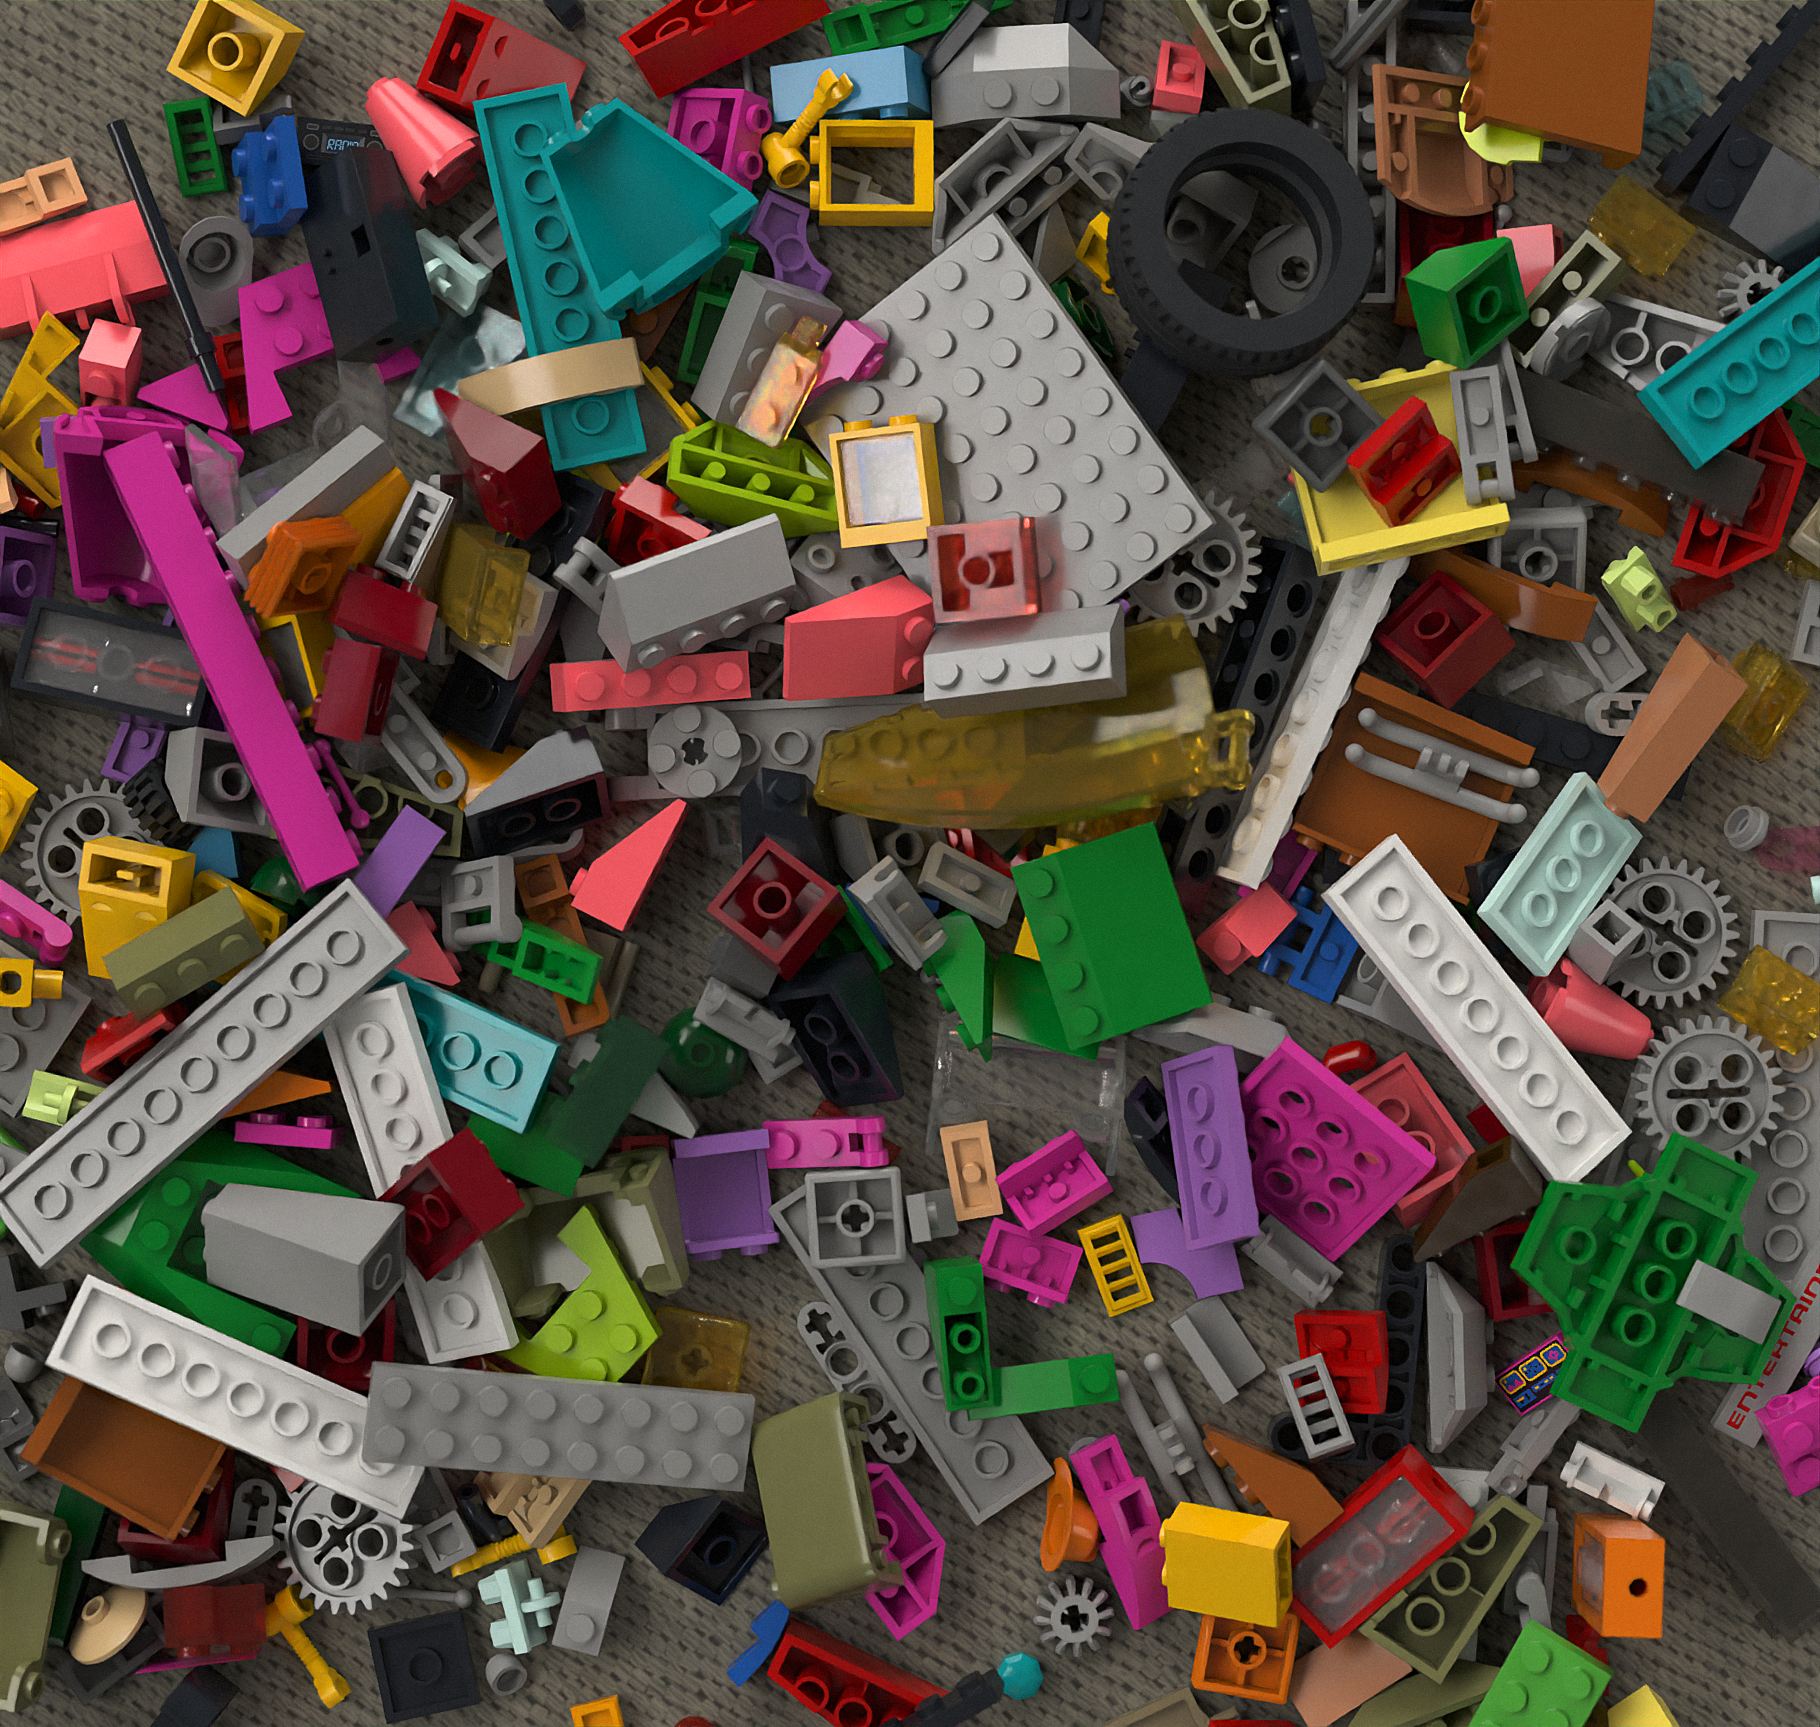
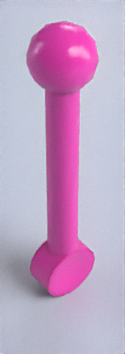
[313,739,371,829]

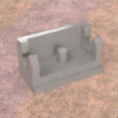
[848,855,948,971]

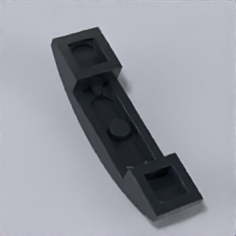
[1121,1075,1264,1247]

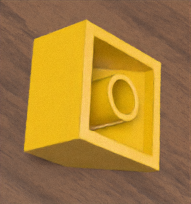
[166,0,306,117]

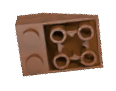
[1202,1422,1344,1548]

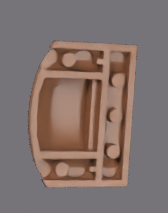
[1372,64,1514,218]

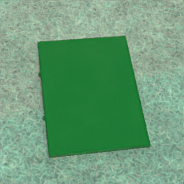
[993,952,1102,1062]
[465,1090,606,1198]

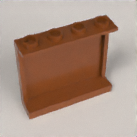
[1462,0,1655,170]
[1289,672,1536,906]
[17,1286,235,1542]

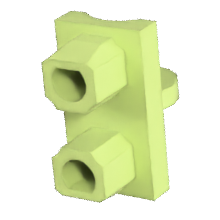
[1601,546,1677,632]
[22,1069,106,1126]

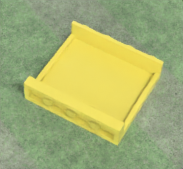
[1290,360,1510,576]

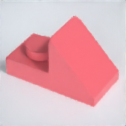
[1149,40,1206,114]
[1195,878,1298,976]

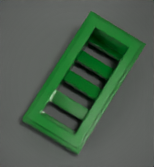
[163,95,230,198]

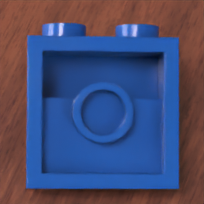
[231,116,308,238]

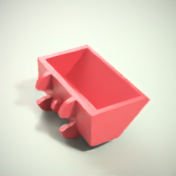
[0,200,171,340]

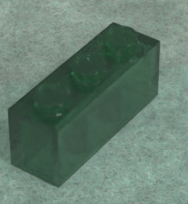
[543,1013,673,1169]

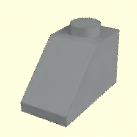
[552,1544,626,1657]

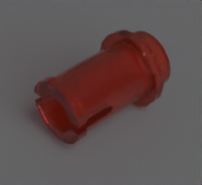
[1670,573,1734,612]

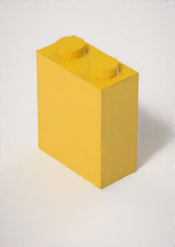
[1159,1501,1293,1628]

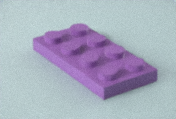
[1161,1045,1260,1251]

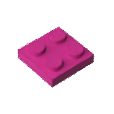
[234,1110,345,1149]

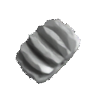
[1715,259,1784,319]
[1033,1574,1114,1657]

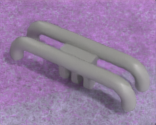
[1345,708,1540,824]
[1115,1353,1239,1512]

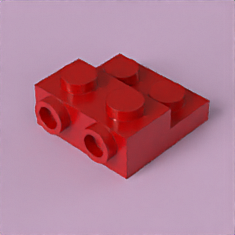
[605,475,712,568]

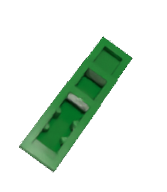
[467,909,604,1004]

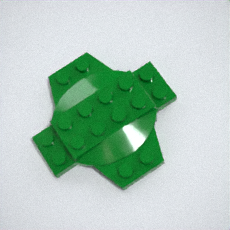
[1510,1132,1797,1434]

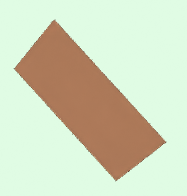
[1288,1627,1413,1727]

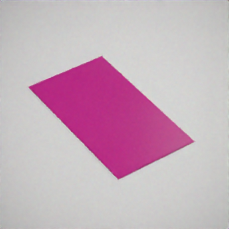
[135,1646,265,1674]

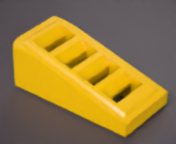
[1076,1212,1154,1317]

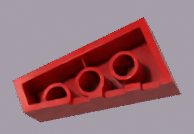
[618,0,831,99]
[767,1617,950,1727]

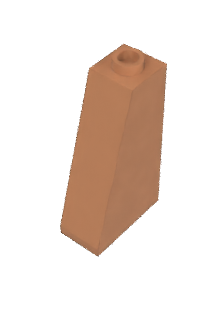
[1597,632,1748,824]

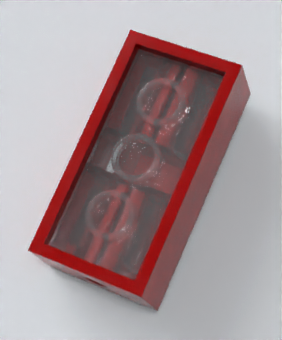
[1290,1443,1476,1649]

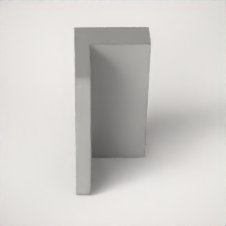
[1168,1295,1265,1404]

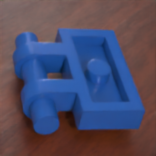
[1257,885,1359,1004]

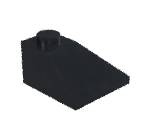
[740,767,834,886]
[634,1494,769,1606]

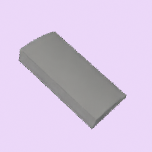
[216,425,395,609]

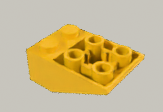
[78,835,197,980]

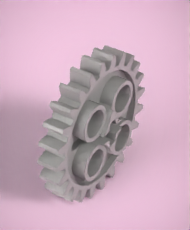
[1127,482,1263,637]
[20,779,175,927]
[1589,856,1740,1009]
[1629,1015,1786,1161]
[273,1480,423,1615]

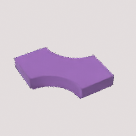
[747,189,832,294]
[1130,1207,1244,1300]

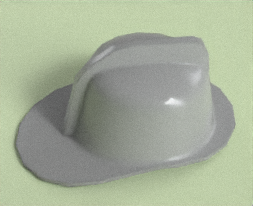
[178,216,254,327]

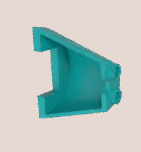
[539,98,759,320]

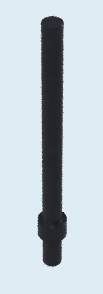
[106,119,226,394]

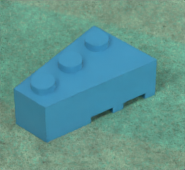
[770,45,933,135]

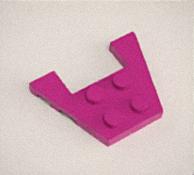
[237,261,423,436]

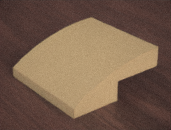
[472,1471,592,1550]

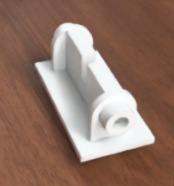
[1560,1441,1665,1522]

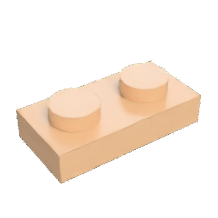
[940,1120,1003,1221]

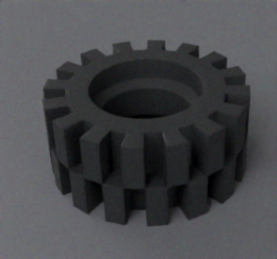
[122,757,205,848]

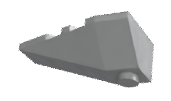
[1064,122,1259,272]
[1586,292,1727,391]

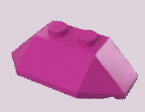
[864,1462,946,1641]

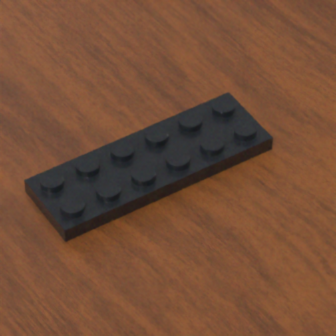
[429,463,616,754]

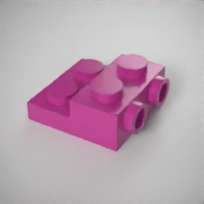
[667,88,772,192]
[1754,1375,1820,1497]

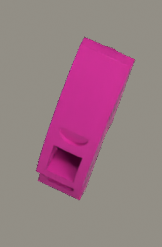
[1069,1434,1174,1630]

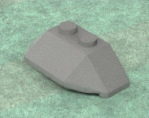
[931,23,1121,130]
[932,117,1081,257]
[1129,992,1292,1075]
[1422,1259,1495,1453]

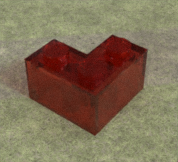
[163,1583,270,1659]

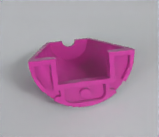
[53,405,245,607]

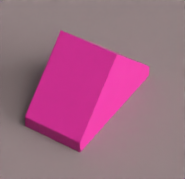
[136,364,234,437]

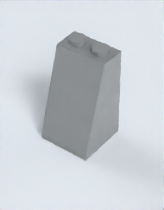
[201,1183,406,1337]

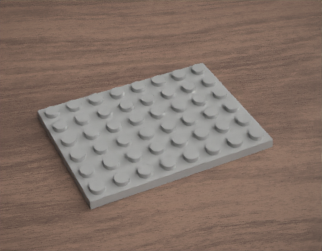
[796,213,1217,626]

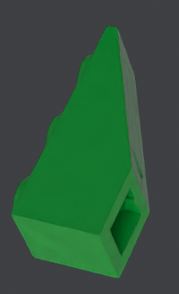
[922,909,994,1063]
[923,1256,994,1412]

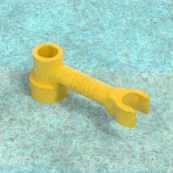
[759,68,853,189]
[449,1522,578,1577]
[256,1584,352,1709]

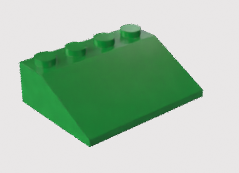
[1010,821,1214,1051]

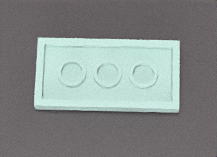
[1476,772,1643,977]

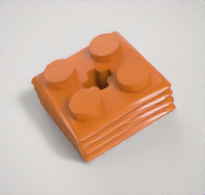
[244,516,363,619]
[1191,1606,1301,1705]

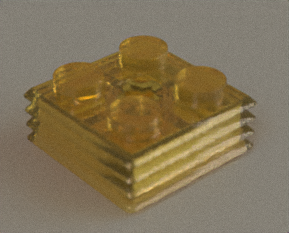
[1715,641,1811,764]
[641,1304,751,1393]

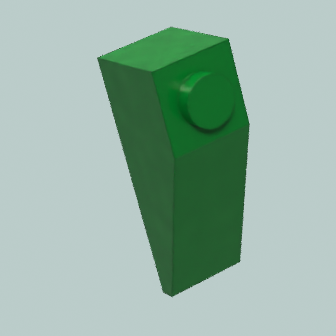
[966,1353,1120,1421]

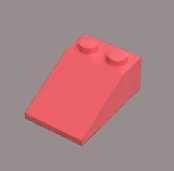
[783,574,935,701]
[568,799,692,932]
[1349,1051,1476,1230]

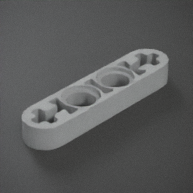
[797,1300,916,1463]

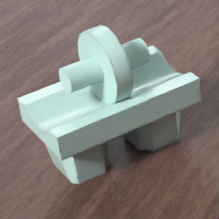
[415,228,493,317]
[478,1558,561,1655]

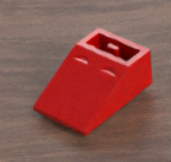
[416,0,587,121]

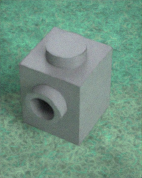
[1564,899,1644,985]

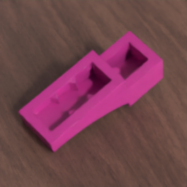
[751,320,889,436]

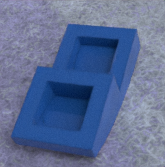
[726,1600,790,1688]

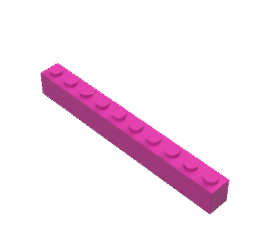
[102,430,363,894]

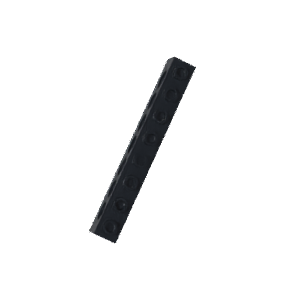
[1155,536,1325,916]

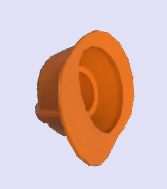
[1040,1457,1102,1572]

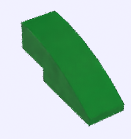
[676,236,760,385]

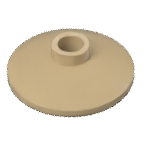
[70,1585,149,1665]

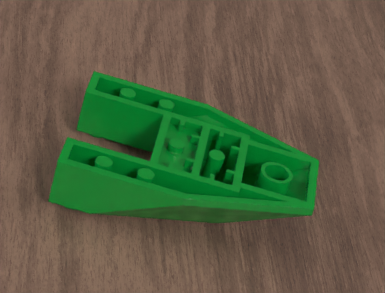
[72,1113,360,1360]

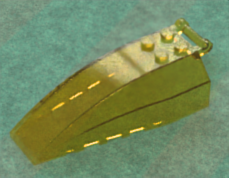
[813,613,1255,829]

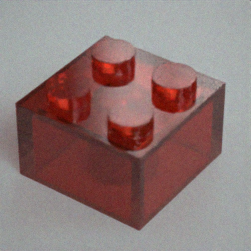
[926,517,1043,623]

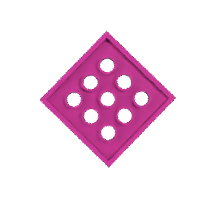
[1239,1036,1438,1263]

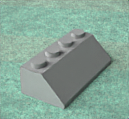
[597,513,796,674]
[923,603,1126,719]

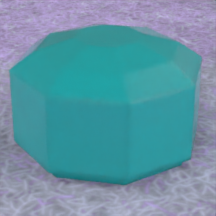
[997,1650,1043,1701]

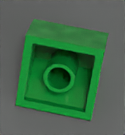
[1405,236,1530,370]

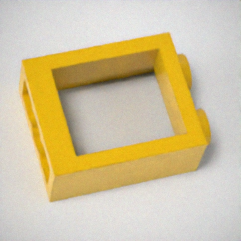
[810,119,934,227]

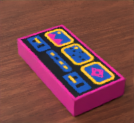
[1495,1330,1569,1416]

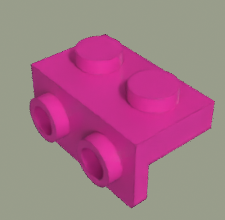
[995,1130,1113,1241]
[978,1216,1084,1309]

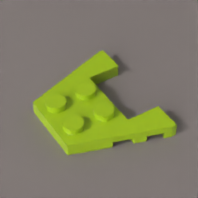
[494,1203,663,1383]

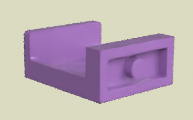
[669,1128,780,1261]

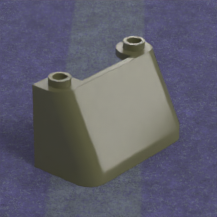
[482,1146,690,1319]
[748,1391,905,1612]
[0,1496,72,1712]

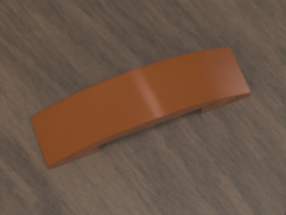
[1490,440,1671,538]
[1407,544,1599,643]
[514,852,613,1039]

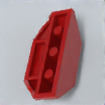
[1671,406,1807,580]

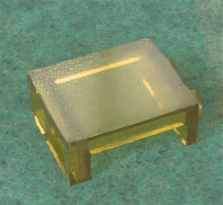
[432,520,530,647]

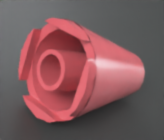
[365,77,486,209]
[1526,955,1654,1061]

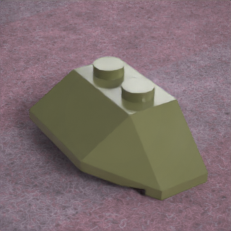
[1348,1658,1501,1727]

